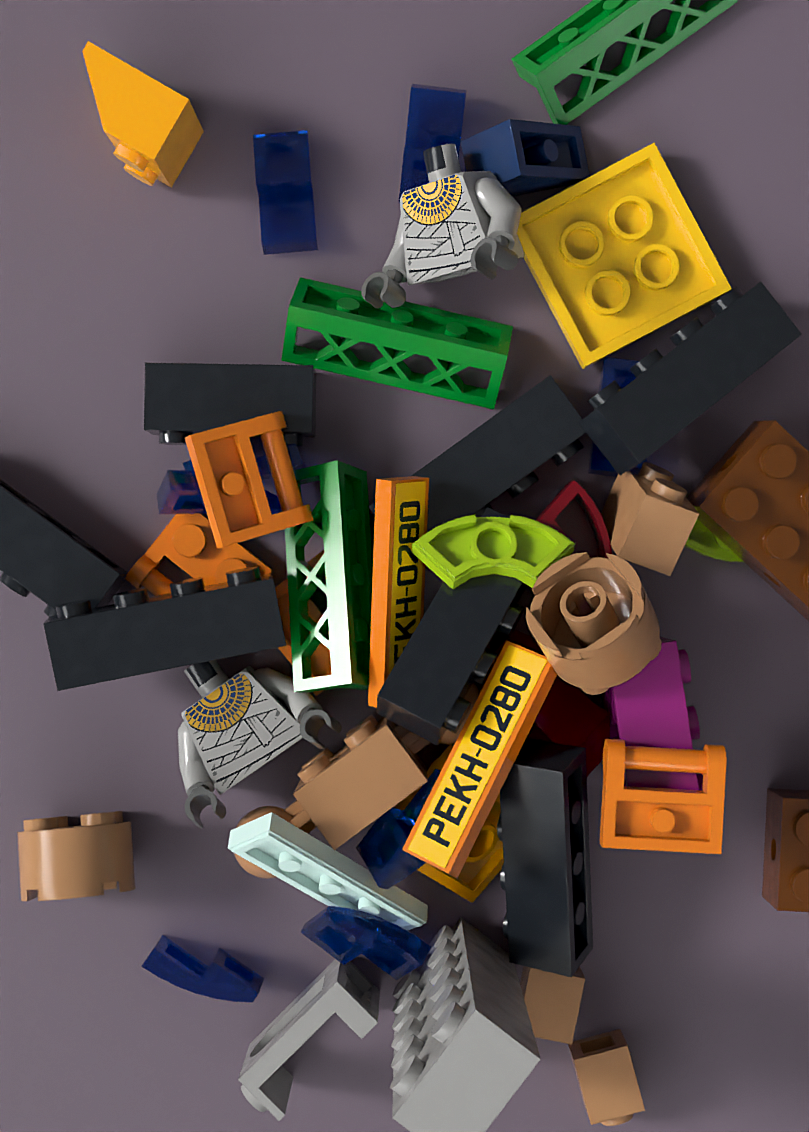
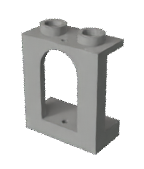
[238,953,380,1121]

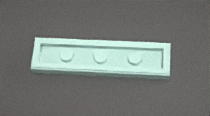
[228,812,428,939]

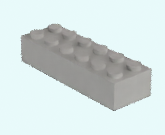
[390,917,541,1132]

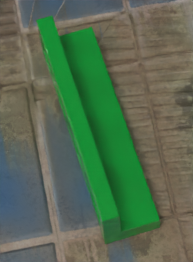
[511,0,738,125]
[281,277,513,409]
[285,460,373,693]

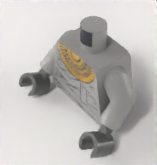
[361,144,524,309]
[178,660,342,829]

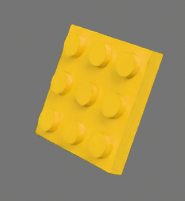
[517,143,732,369]

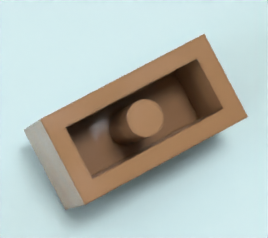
[601,462,699,576]

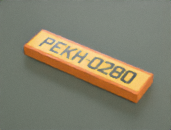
[368,476,429,708]
[402,641,557,878]

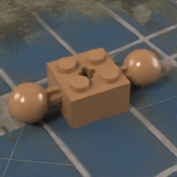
[234,682,481,879]

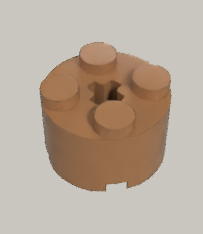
[526,552,662,695]
[17,811,136,901]

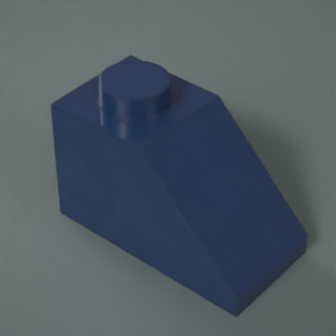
[460,119,590,197]

